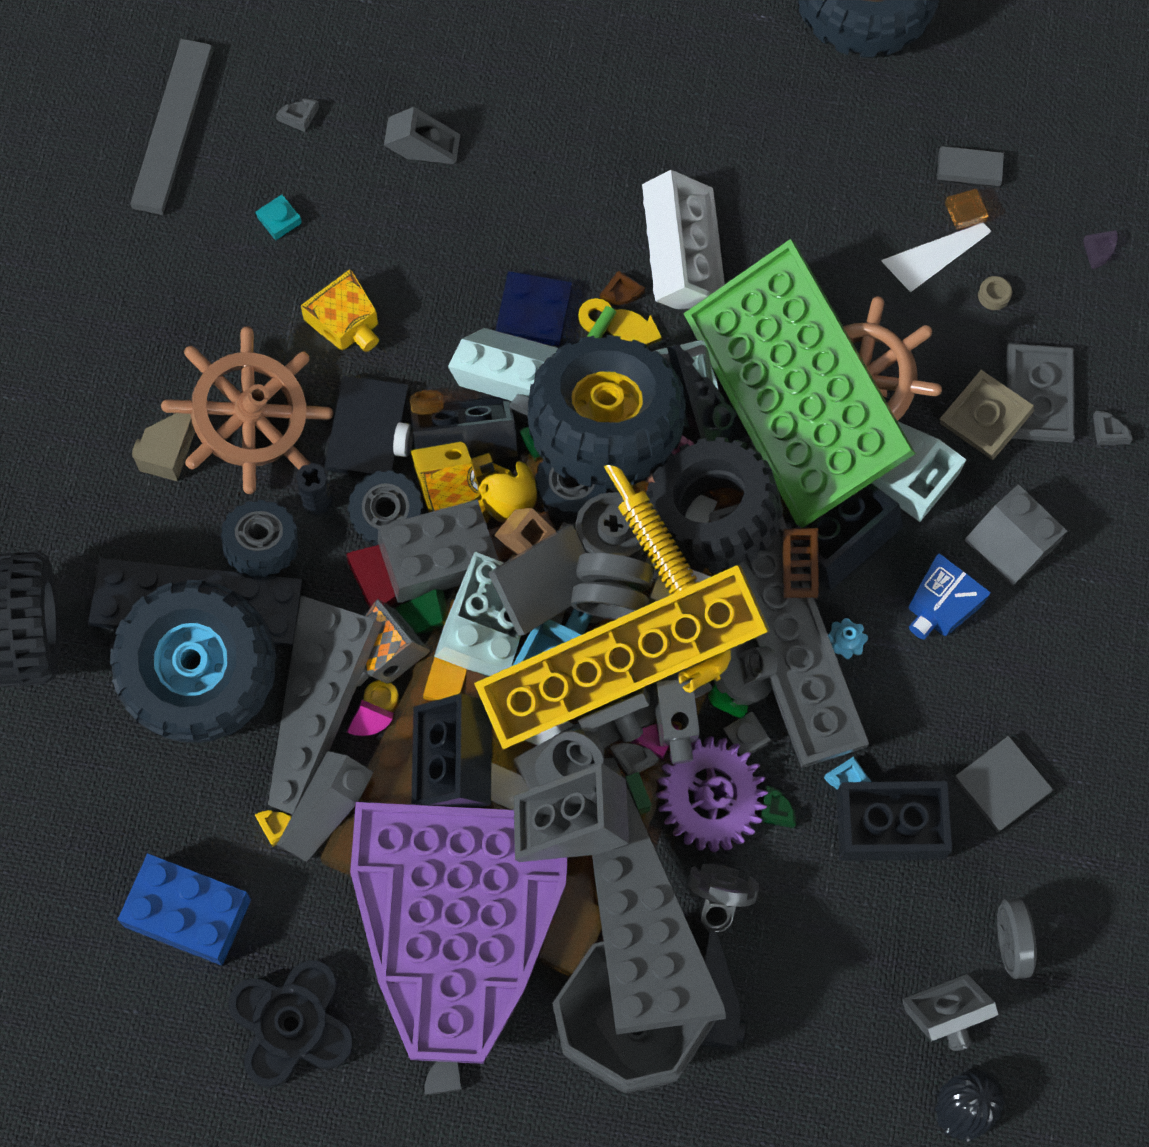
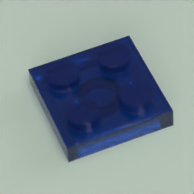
[496,271,572,346]

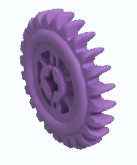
[656,736,768,852]

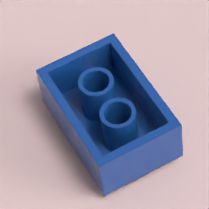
[118,853,251,966]

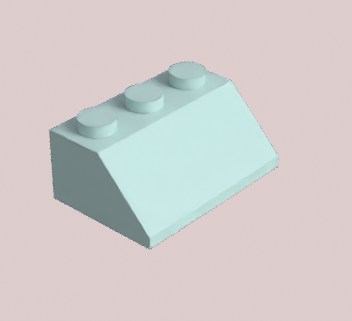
[448,328,558,401]

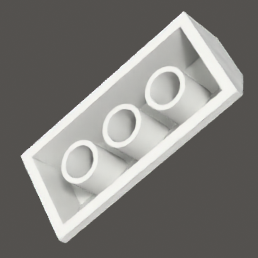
[642,170,725,309]

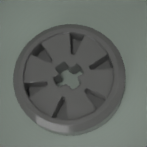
[997,898,1037,979]

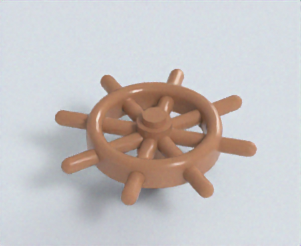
[843,296,942,421]
[161,326,334,494]

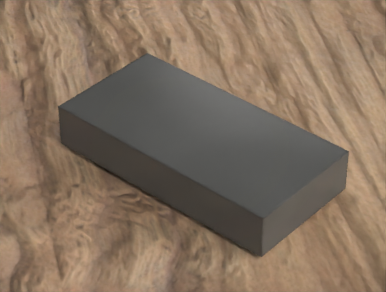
[937,146,1004,186]

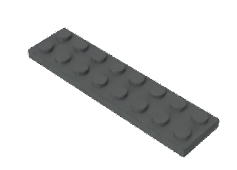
[709,503,869,768]

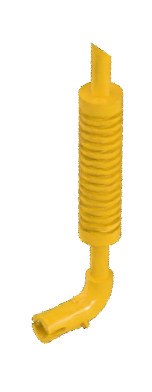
[604,465,731,693]

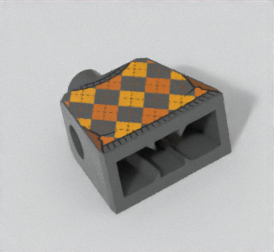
[357,599,430,686]

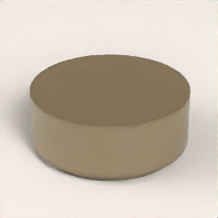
[978,276,1012,310]

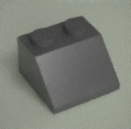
[964,484,1067,587]

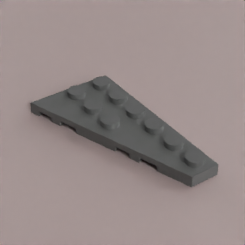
[268,595,383,815]

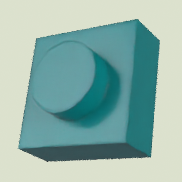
[256,194,302,240]

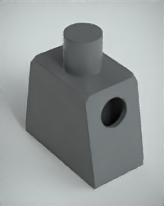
[652,678,699,764]

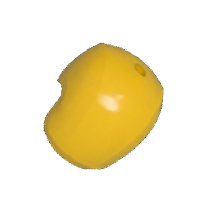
[479,461,537,522]

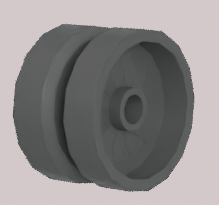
[575,492,649,562]
[571,553,654,620]

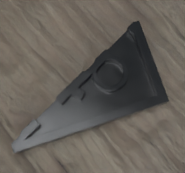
[667,344,752,444]

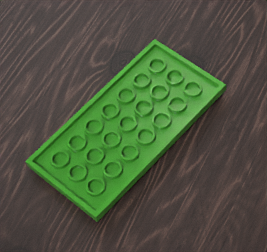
[683,239,916,528]

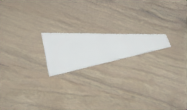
[881,223,992,292]

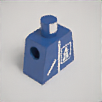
[908,553,991,640]

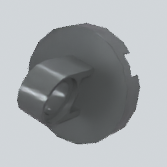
[713,638,778,705]
[687,864,759,932]

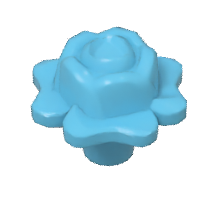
[828,618,868,659]

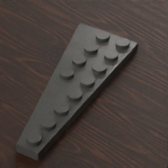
[592,757,726,1034]

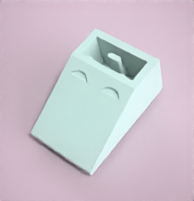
[872,422,966,522]
[434,552,521,677]

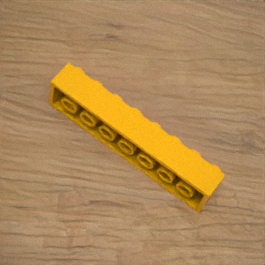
[474,565,770,749]

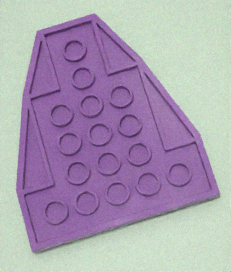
[350,802,567,1064]

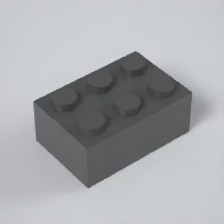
[378,499,499,603]

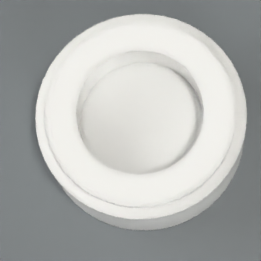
[393,422,414,457]

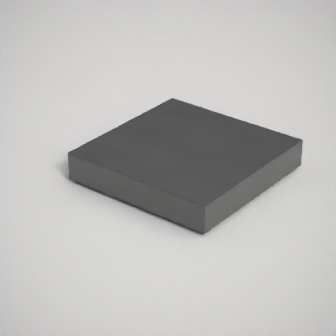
[953,736,1053,833]

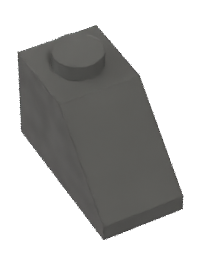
[384,107,460,164]

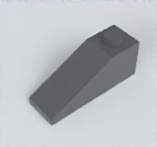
[277,751,373,862]

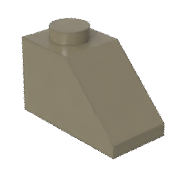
[132,413,195,481]

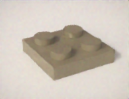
[940,370,1035,460]

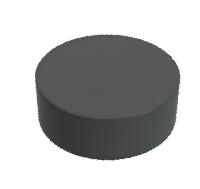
[509,394,529,423]

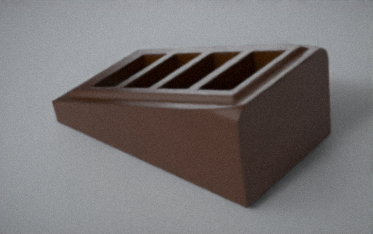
[782,528,818,598]

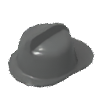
[535,728,604,785]

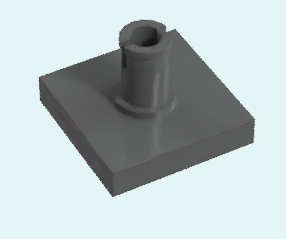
[578,684,652,743]
[902,974,998,1051]

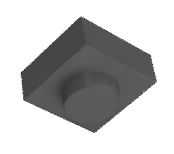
[722,712,771,756]

